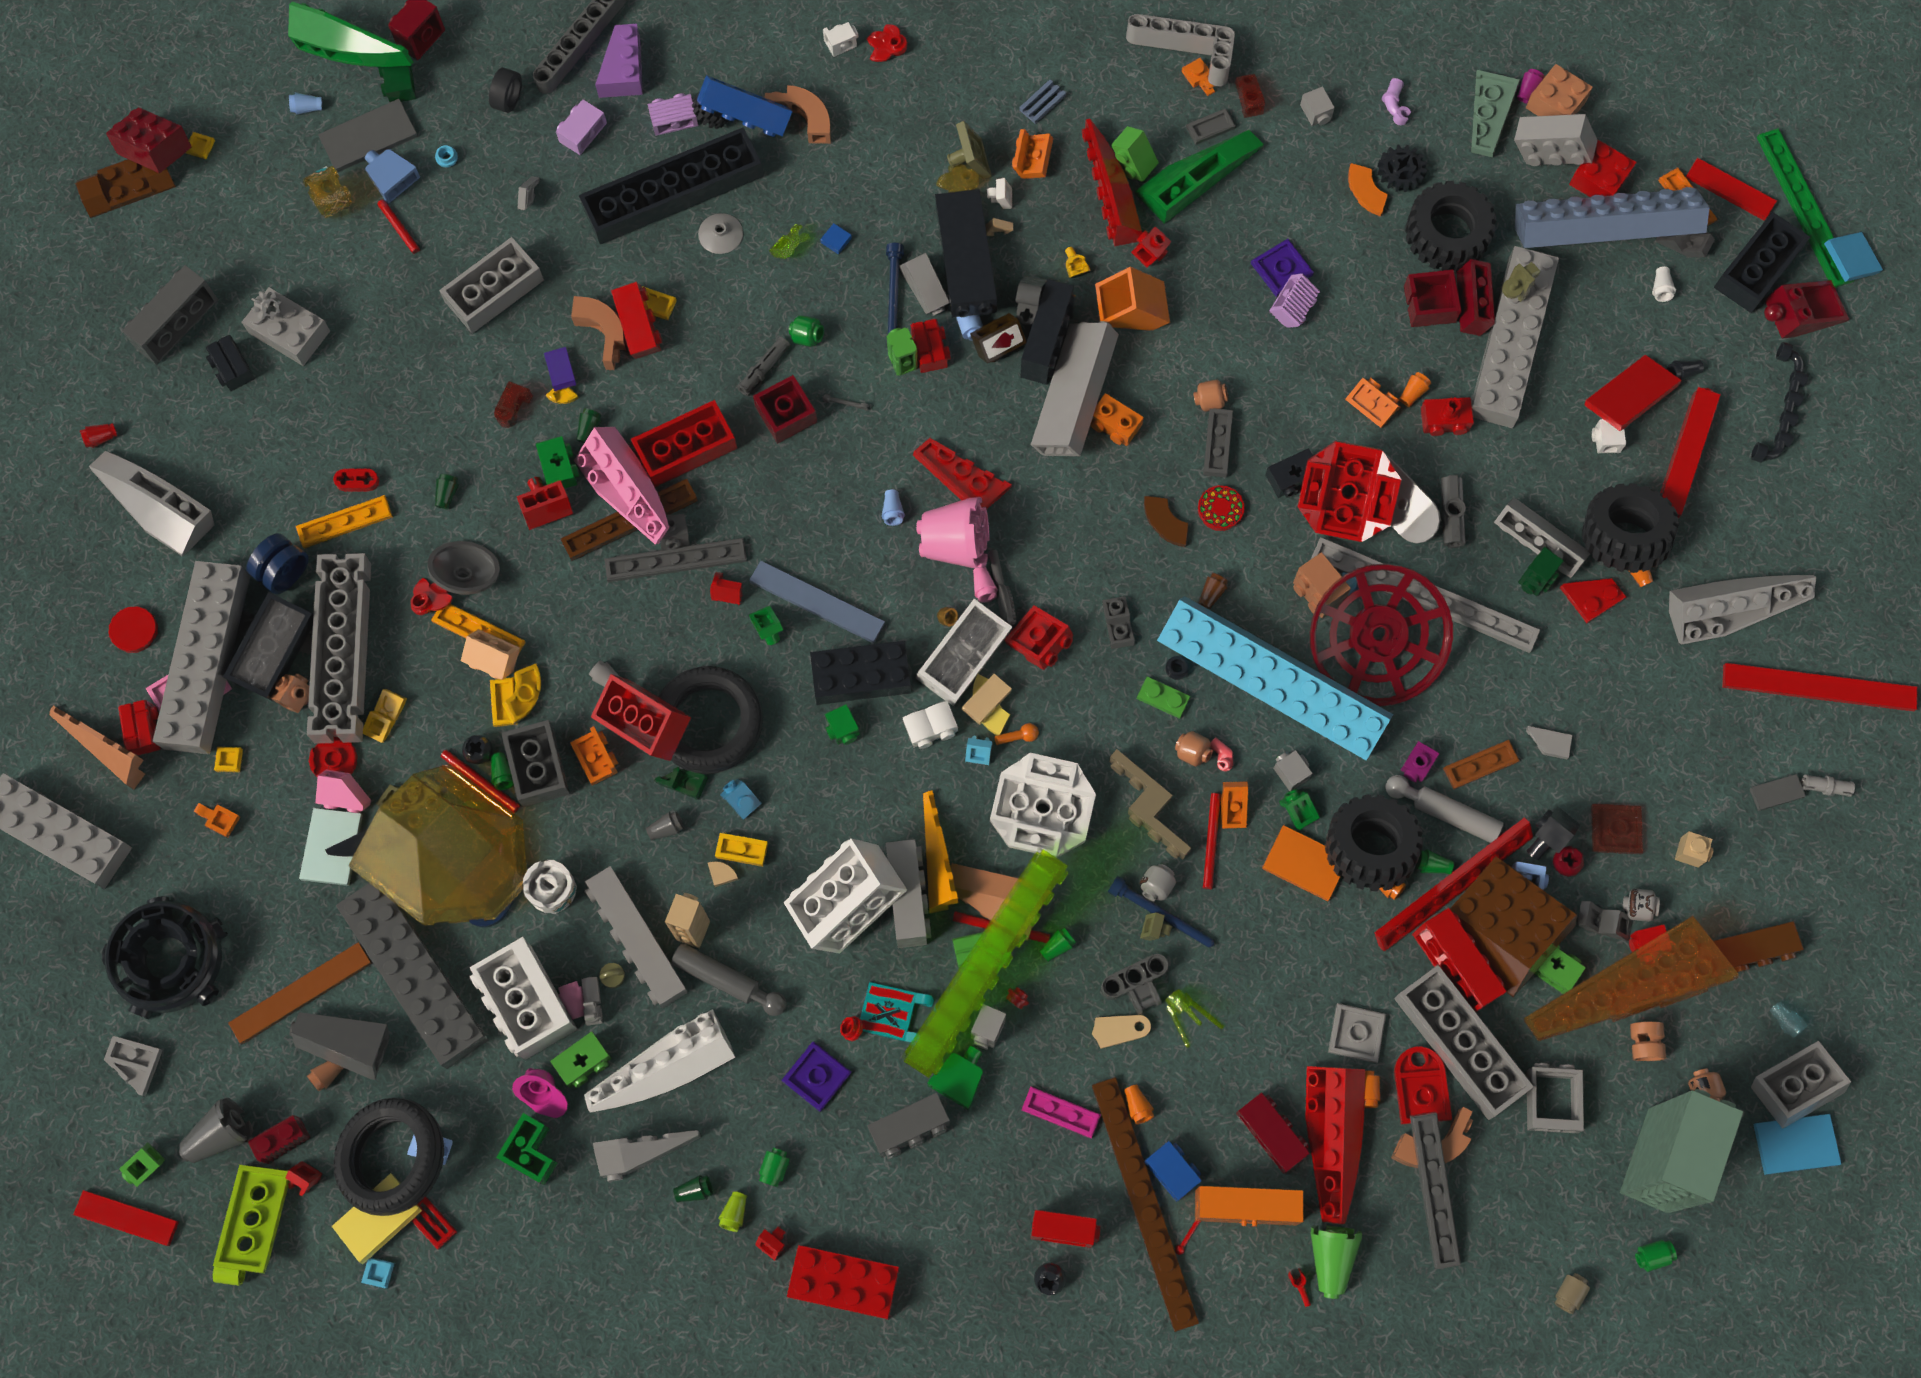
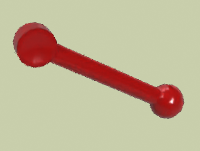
[1175,1221,1201,1255]

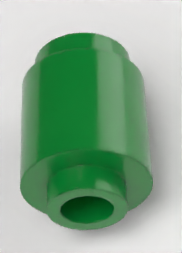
[759,1147,790,1187]
[1635,1240,1677,1272]

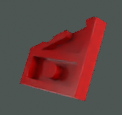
[1560,578,1626,623]

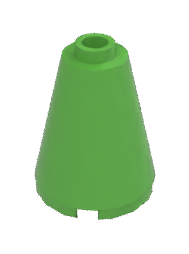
[1311,1225,1362,1299]

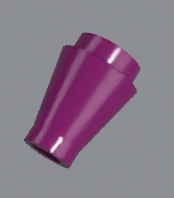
[1517,69,1545,104]

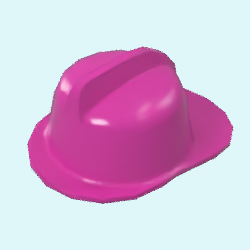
[512,1068,568,1118]

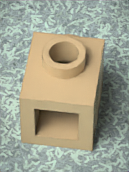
[1675,831,1713,868]

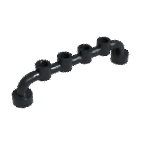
[1751,342,1808,463]

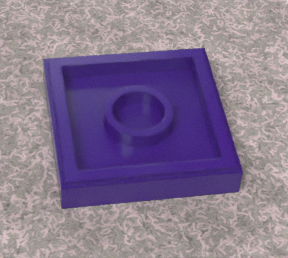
[1251,239,1314,297]
[781,1041,852,1112]

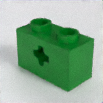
[536,436,579,489]

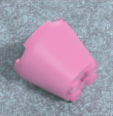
[917,497,989,568]

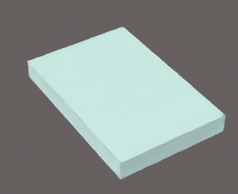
[299,808,363,886]

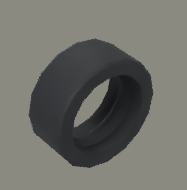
[489,67,522,113]

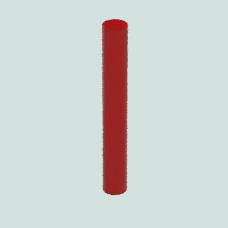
[377,199,420,254]

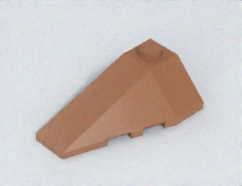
[951,863,1046,941]

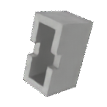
[971,1004,1006,1050]

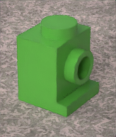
[119,1142,165,1187]

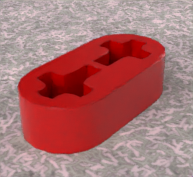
[333,469,379,492]

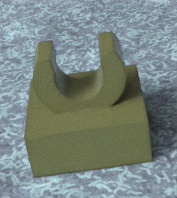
[1140,913,1172,941]

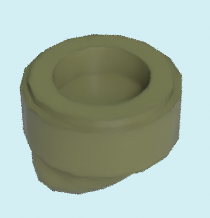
[600,963,625,988]

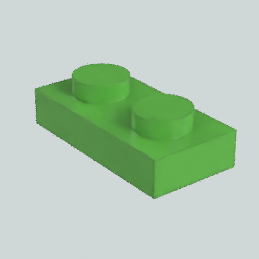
[1137,677,1190,719]

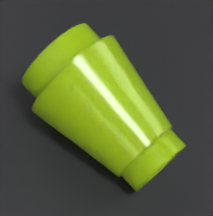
[718,1191,747,1232]

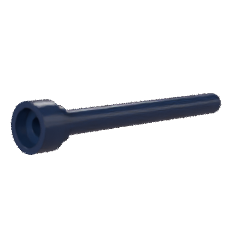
[886,243,904,334]
[1108,876,1214,948]

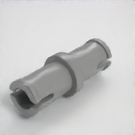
[1801,774,1855,797]

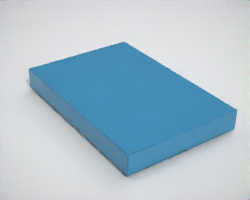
[1753,1114,1841,1175]

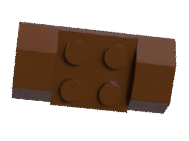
[75,159,176,218]

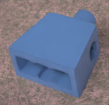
[365,149,420,204]

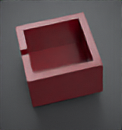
[1404,270,1461,327]

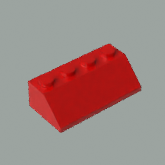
[1412,908,1507,1013]

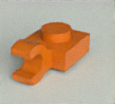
[1182,58,1215,96]
[194,803,240,838]

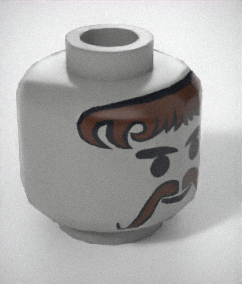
[1139,864,1176,901]
[1623,889,1660,922]

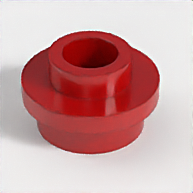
[1006,987,1030,1009]
[840,1016,863,1041]

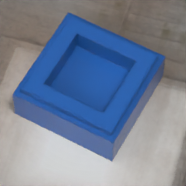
[820,223,852,255]

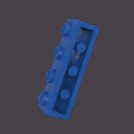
[697,75,792,137]

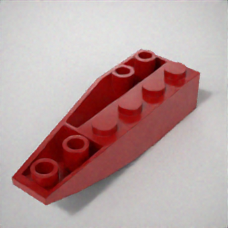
[1082,119,1142,246]
[1305,1066,1365,1224]

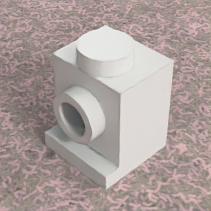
[823,22,859,57]

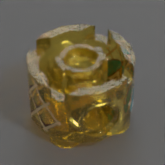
[302,165,352,219]

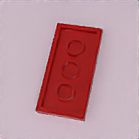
[1584,355,1681,431]

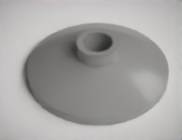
[698,213,743,254]

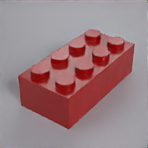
[631,400,737,487]
[591,674,691,761]
[787,1245,899,1320]

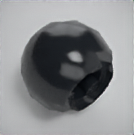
[462,735,493,765]
[1034,1262,1066,1295]

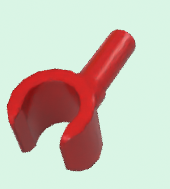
[1288,1268,1311,1307]

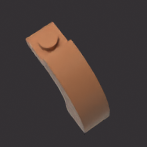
[765,85,831,144]
[571,296,626,370]
[1391,1107,1473,1168]

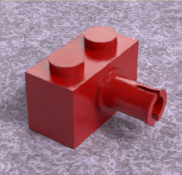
[1421,397,1474,436]
[516,477,573,530]

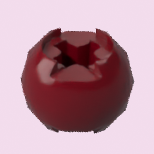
[1553,846,1584,877]

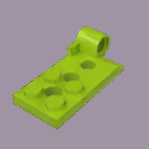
[213,1165,289,1286]

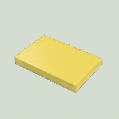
[332,1173,422,1264]

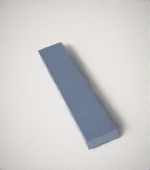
[749,561,885,644]

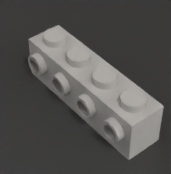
[1494,498,1590,578]

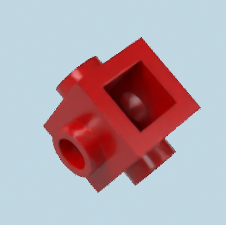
[1131,226,1171,267]

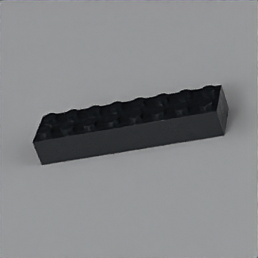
[579,127,764,244]

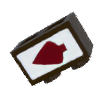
[970,313,1027,364]

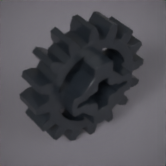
[1377,144,1427,192]

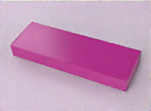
[1021,1087,1101,1139]

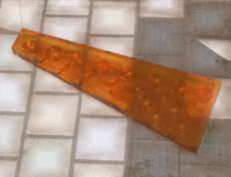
[1524,916,1739,1041]

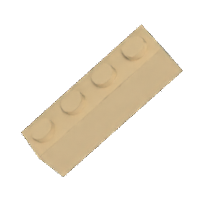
[665,893,710,949]

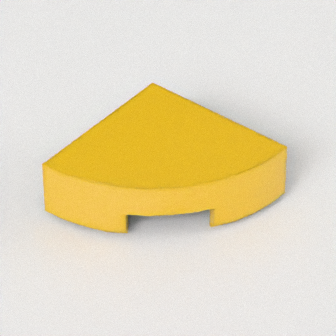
[546,387,579,404]

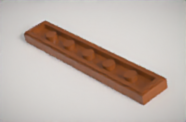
[228,942,372,1044]

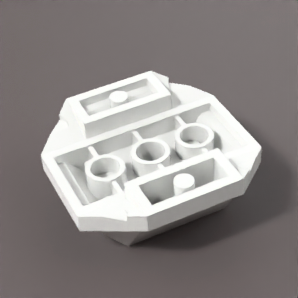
[990,753,1096,858]

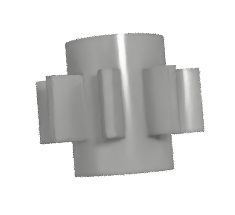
[251,291,281,320]

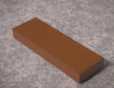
[1443,740,1520,790]

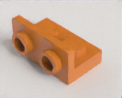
[1345,378,1401,428]

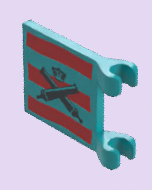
[860,982,934,1045]

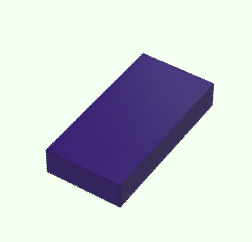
[544,347,576,391]

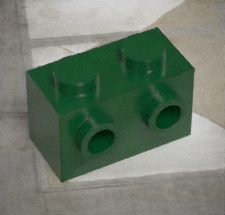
[1518,547,1564,596]

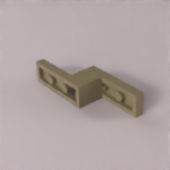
[1109,749,1191,860]

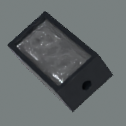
[223,592,314,701]

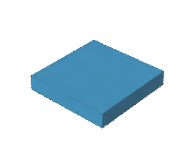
[1824,232,1883,282]

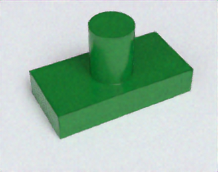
[749,606,783,645]

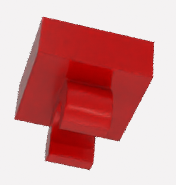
[285,1161,323,1196]
[755,1226,786,1261]

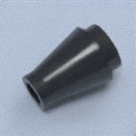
[1667,360,1704,382]

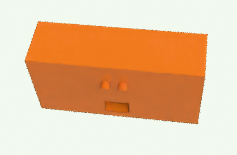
[1195,1186,1303,1227]

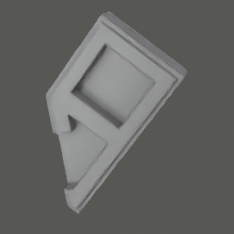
[518,176,540,210]
[1526,726,1572,760]

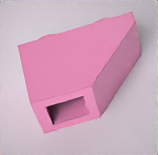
[316,770,371,813]

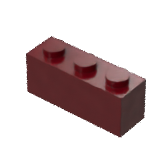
[1457,259,1495,336]
[1236,1092,1310,1174]

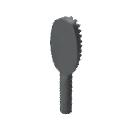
[988,550,1016,626]

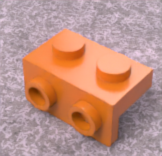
[1012,129,1053,179]
[570,726,619,786]

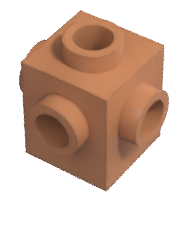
[270,674,310,713]

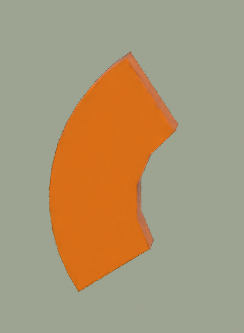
[1348,163,1388,217]

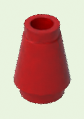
[80,423,118,448]

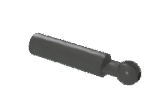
[671,943,787,1016]

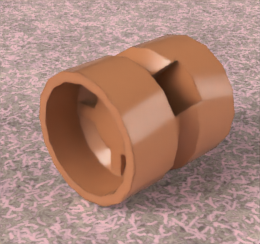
[1630,1022,1667,1061]

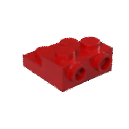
[1004,605,1074,670]

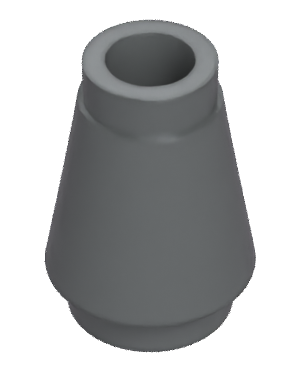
[646,811,684,840]

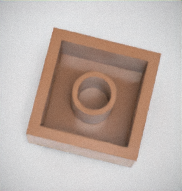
[1526,64,1593,116]
[1293,552,1351,619]

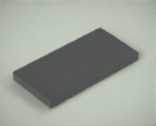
[318,99,418,173]

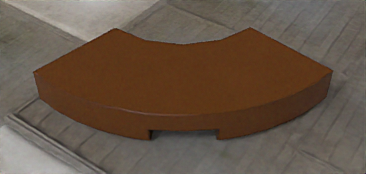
[1144,496,1188,547]

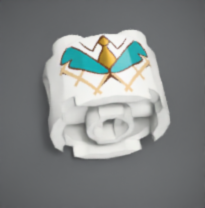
[523,860,577,914]

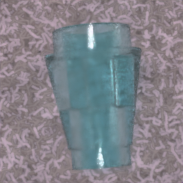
[1769,1001,1808,1039]

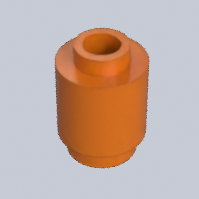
[1364,1071,1380,1108]

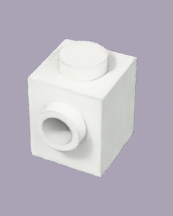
[1592,419,1626,453]

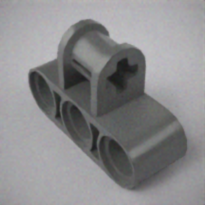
[1016,275,1047,325]
[1100,954,1168,1015]

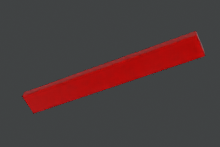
[1722,663,1917,712]
[1374,818,1533,951]

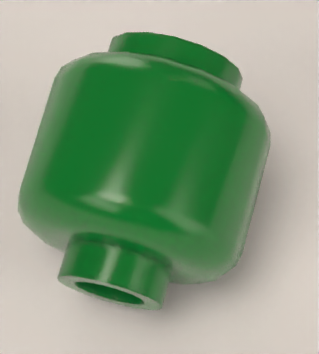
[789,315,824,347]

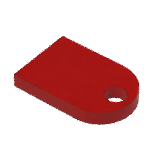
[1394,1047,1452,1125]

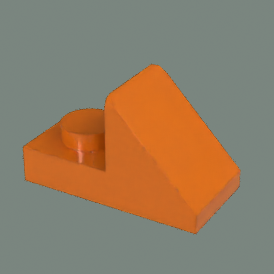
[1220,782,1248,829]

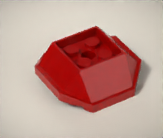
[1297,440,1401,542]

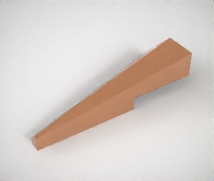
[49,705,145,790]

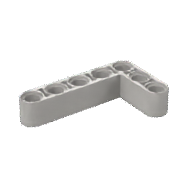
[1126,14,1235,86]

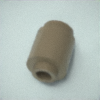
[1555,1273,1590,1314]

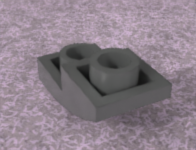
[1102,596,1135,649]

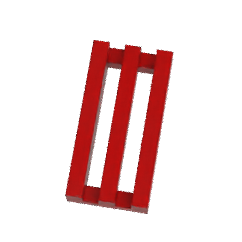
[411,1196,458,1250]

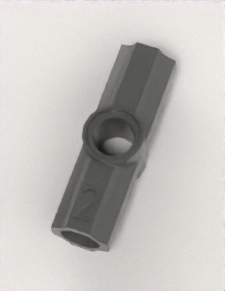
[1440,475,1466,548]

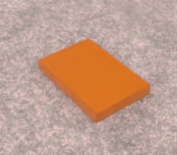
[1262,825,1340,901]

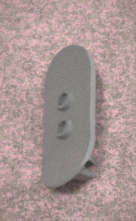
[1385,453,1440,544]

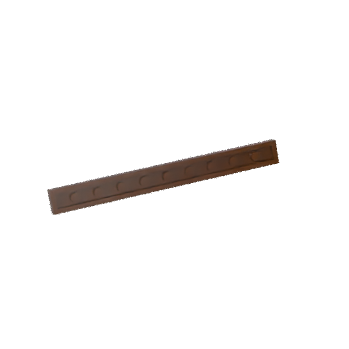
[1092,1077,1199,1332]

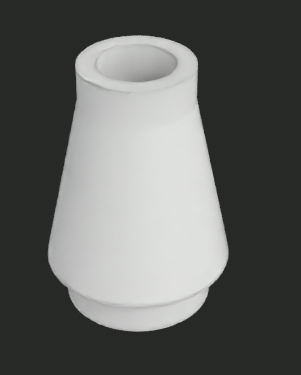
[1652,267,1676,302]

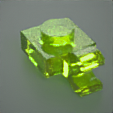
[769,224,809,259]

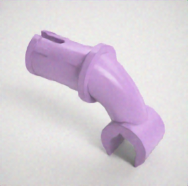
[1382,78,1411,126]

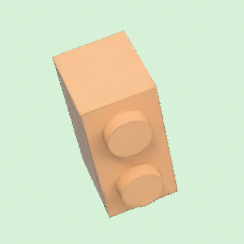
[461,629,520,680]

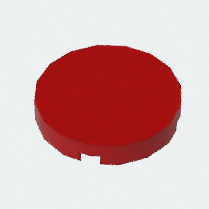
[109,606,158,653]
[309,737,358,778]

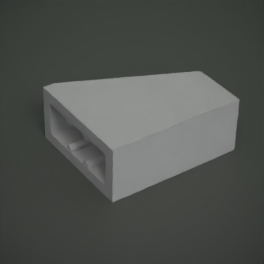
[899,253,950,316]

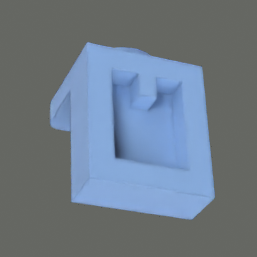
[1512,862,1549,890]

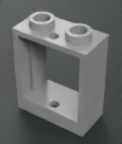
[1527,1063,1584,1133]

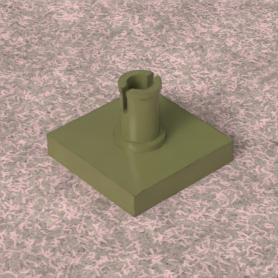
[947,121,992,179]

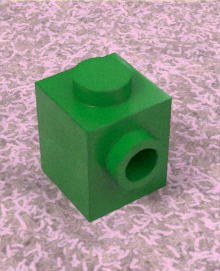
[825,704,860,745]

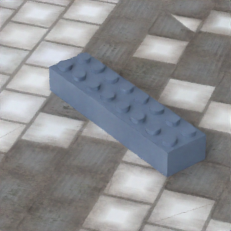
[1515,187,1709,248]

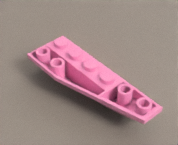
[574,427,669,544]

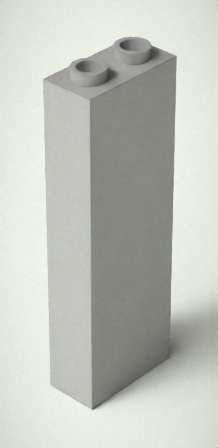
[1031,321,1119,456]

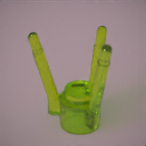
[1165,989,1224,1048]

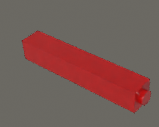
[1660,387,1721,519]

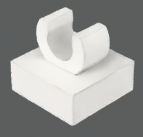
[987,178,1012,209]

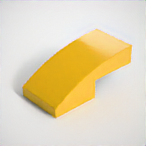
[363,689,407,743]

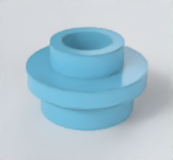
[435,145,458,167]

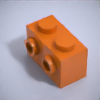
[1091,393,1144,446]

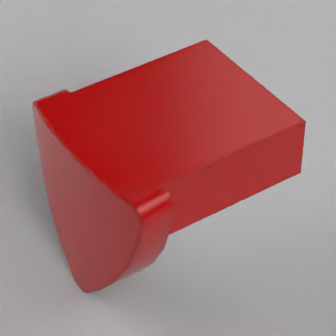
[710,572,742,605]

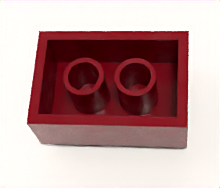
[106,107,192,173]

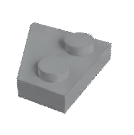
[104,1036,163,1097]

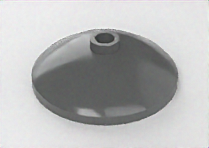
[427,541,500,595]

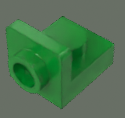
[1279,789,1320,830]

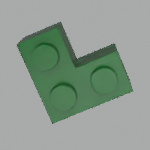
[496,1113,558,1185]

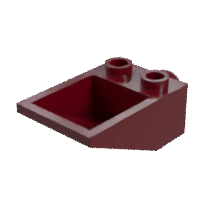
[1764,280,1849,339]

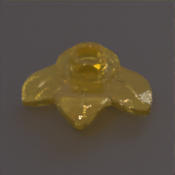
[936,164,980,193]

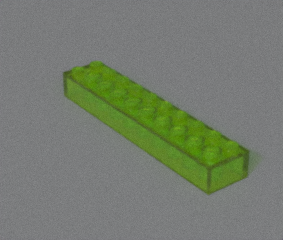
[902,848,1068,1078]

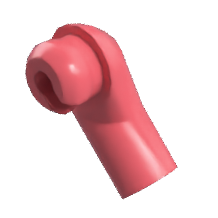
[1210,737,1233,771]

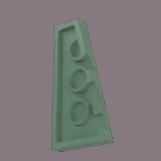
[1471,70,1520,158]

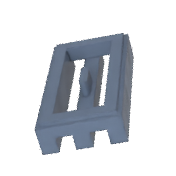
[1020,80,1066,124]

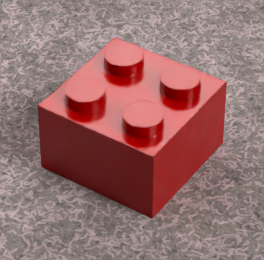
[1569,140,1636,197]

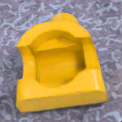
[1065,247,1091,278]

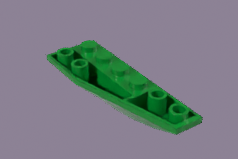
[288,1,414,67]
[1135,130,1264,224]

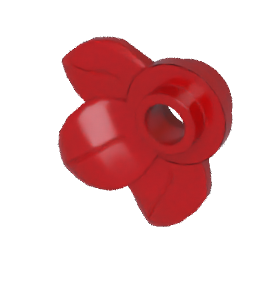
[867,24,907,62]
[411,578,453,615]

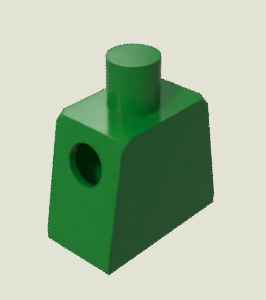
[927,1046,984,1110]

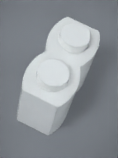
[903,701,958,749]

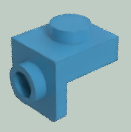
[720,779,762,819]

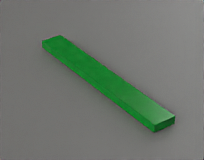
[1757,128,1854,288]

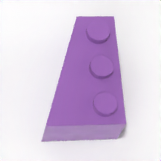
[595,24,643,98]

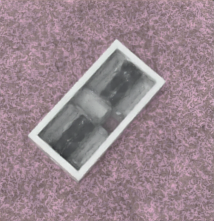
[916,599,1012,706]

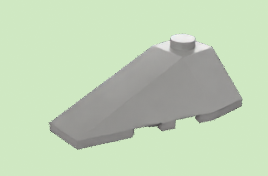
[593,1130,701,1182]

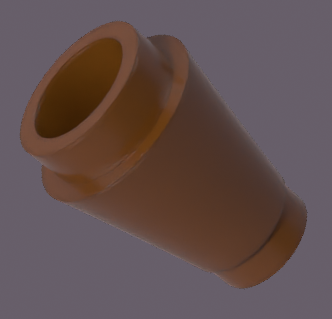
[1198,573,1228,609]

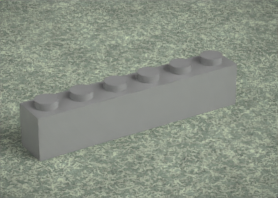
[585,866,688,1008]

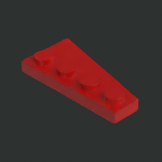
[913,438,1012,510]

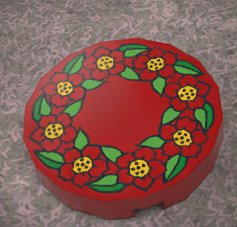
[1198,485,1244,531]

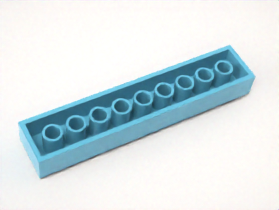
[1157,596,1393,760]

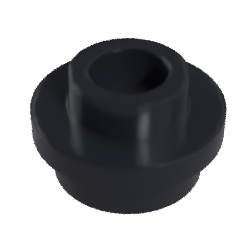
[1165,656,1189,680]

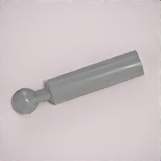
[1385,775,1503,843]

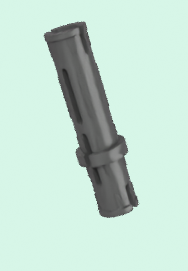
[736,337,790,396]

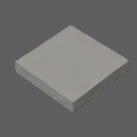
[1328,1003,1386,1063]

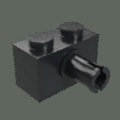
[1527,806,1581,860]

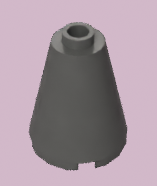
[179,1097,253,1163]

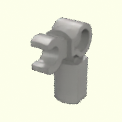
[582,977,603,1026]

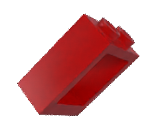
[1031,1210,1101,1248]

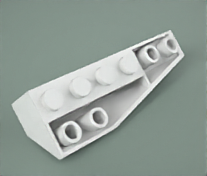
[584,1009,735,1112]

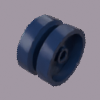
[247,533,308,594]

